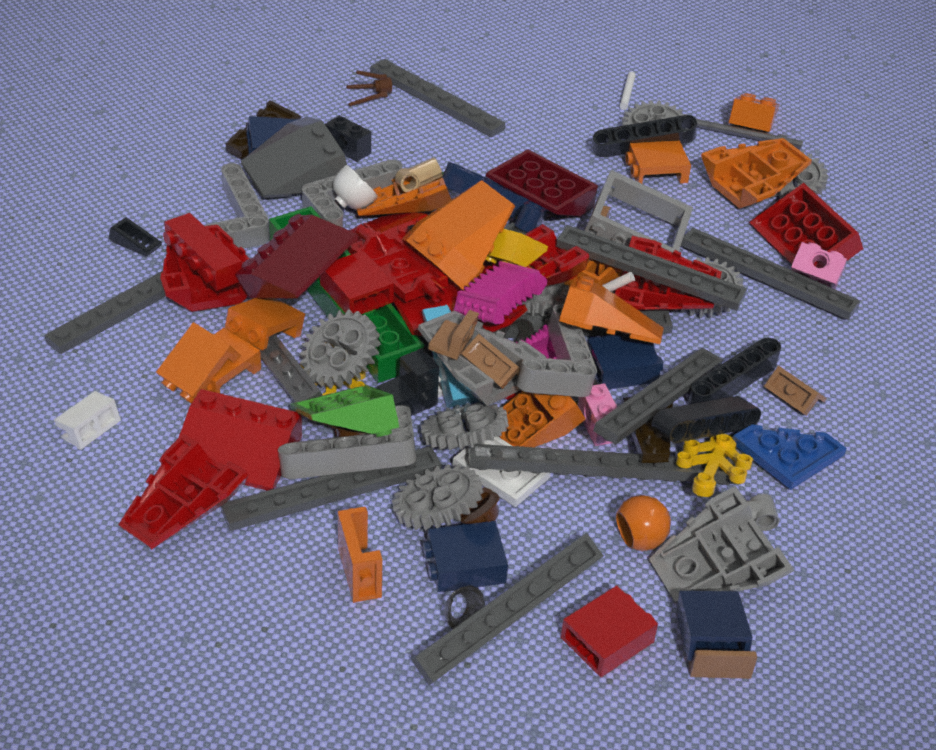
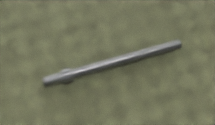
[696,119,803,149]

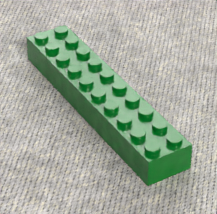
[269,206,424,383]

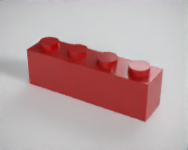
[163,213,242,291]

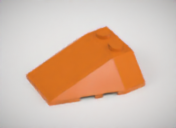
[701,138,812,209]
[357,176,451,216]
[402,180,515,291]
[559,275,664,344]

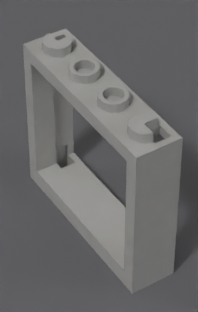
[585,170,693,252]

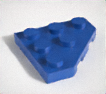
[733,425,847,490]

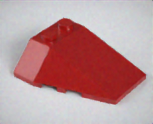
[160,224,250,311]
[478,224,589,286]
[615,236,722,310]
[118,434,249,549]

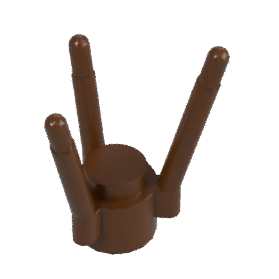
[346,70,392,106]

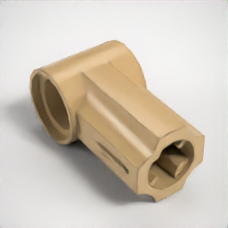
[395,157,442,192]

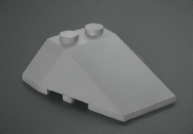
[418,311,546,406]
[649,486,794,604]

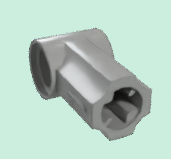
[747,494,779,531]

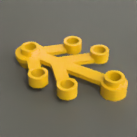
[676,434,753,497]

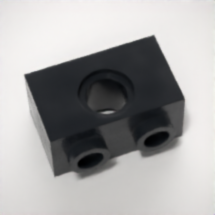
[325,115,372,162]

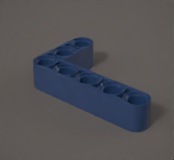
[442,162,548,232]

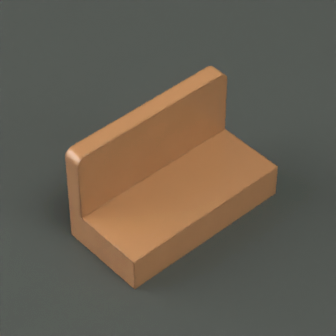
[428,310,479,360]
[461,334,520,389]
[764,365,827,416]
[688,650,757,679]

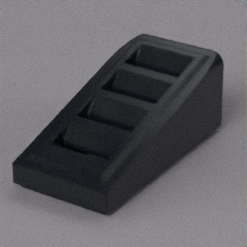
[109,217,162,256]

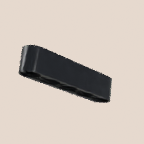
[593,115,697,157]
[688,338,781,405]
[651,396,761,443]

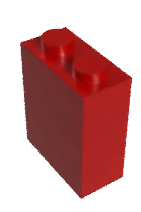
[320,250,394,314]
[561,586,658,677]

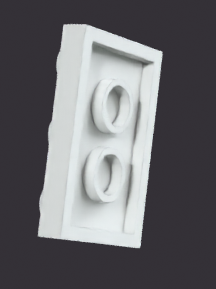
[452,436,551,507]

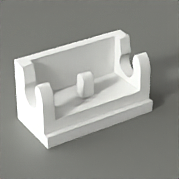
[54,391,121,450]

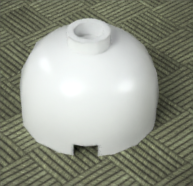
[333,165,378,210]

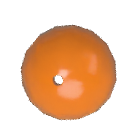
[616,495,671,552]

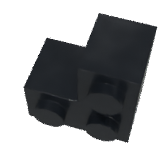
[377,348,439,416]

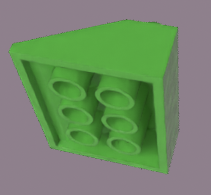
[290,385,399,437]

